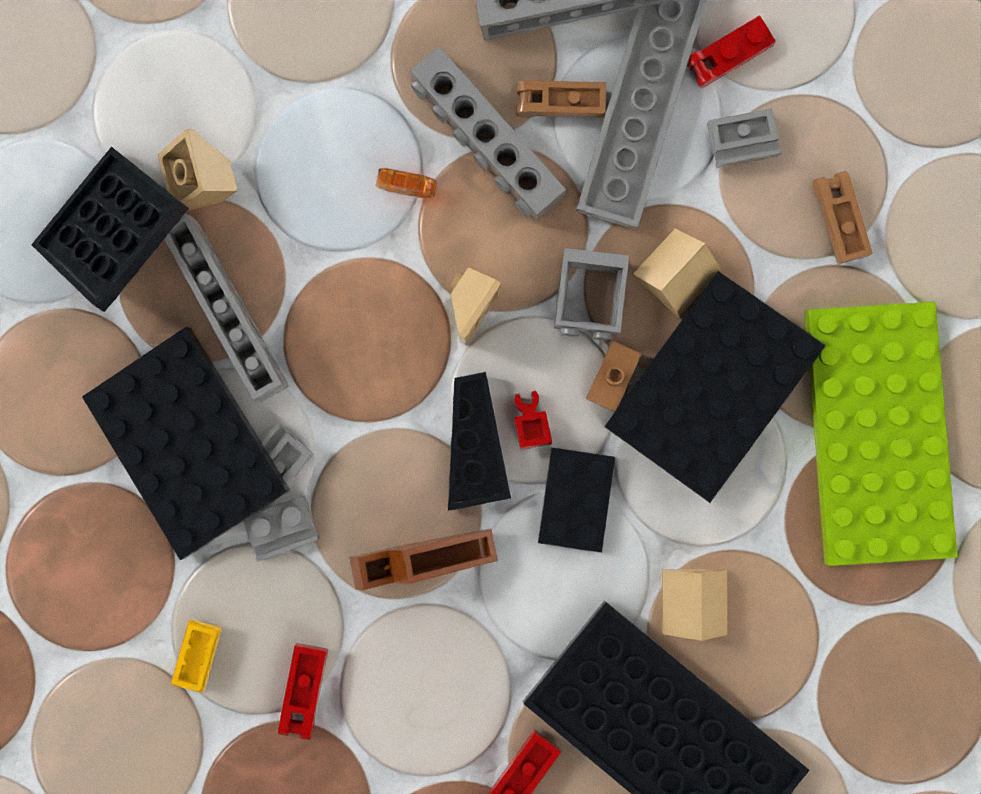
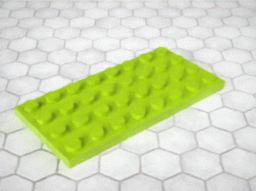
[804,302,958,566]

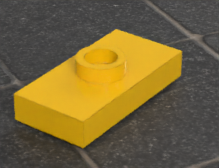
[170,619,223,693]

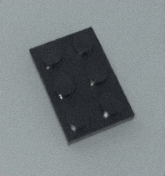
[538,447,615,553]

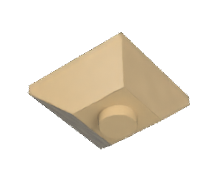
[157,129,237,212]
[450,267,501,345]

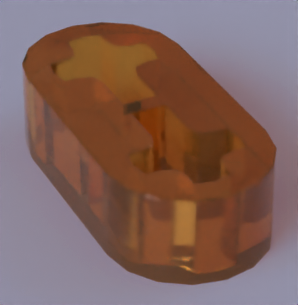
[375,168,437,199]

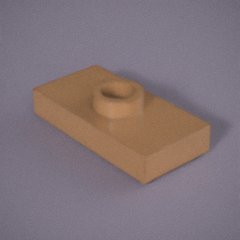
[586,341,642,412]

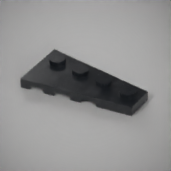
[448,372,511,511]

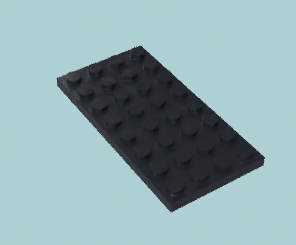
[523,600,810,794]

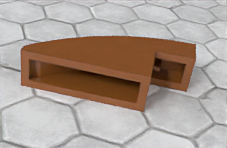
[349,529,498,590]

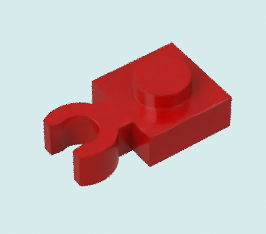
[514,391,552,450]

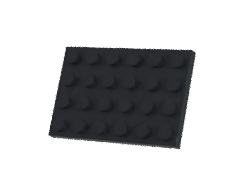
[604,271,826,503]
[82,327,291,560]

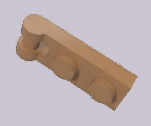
[516,81,606,118]
[813,171,873,264]

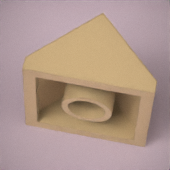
[632,228,722,318]
[662,569,727,641]

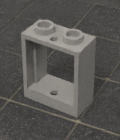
[554,248,629,340]

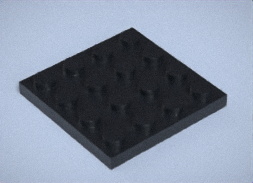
[31,146,189,312]

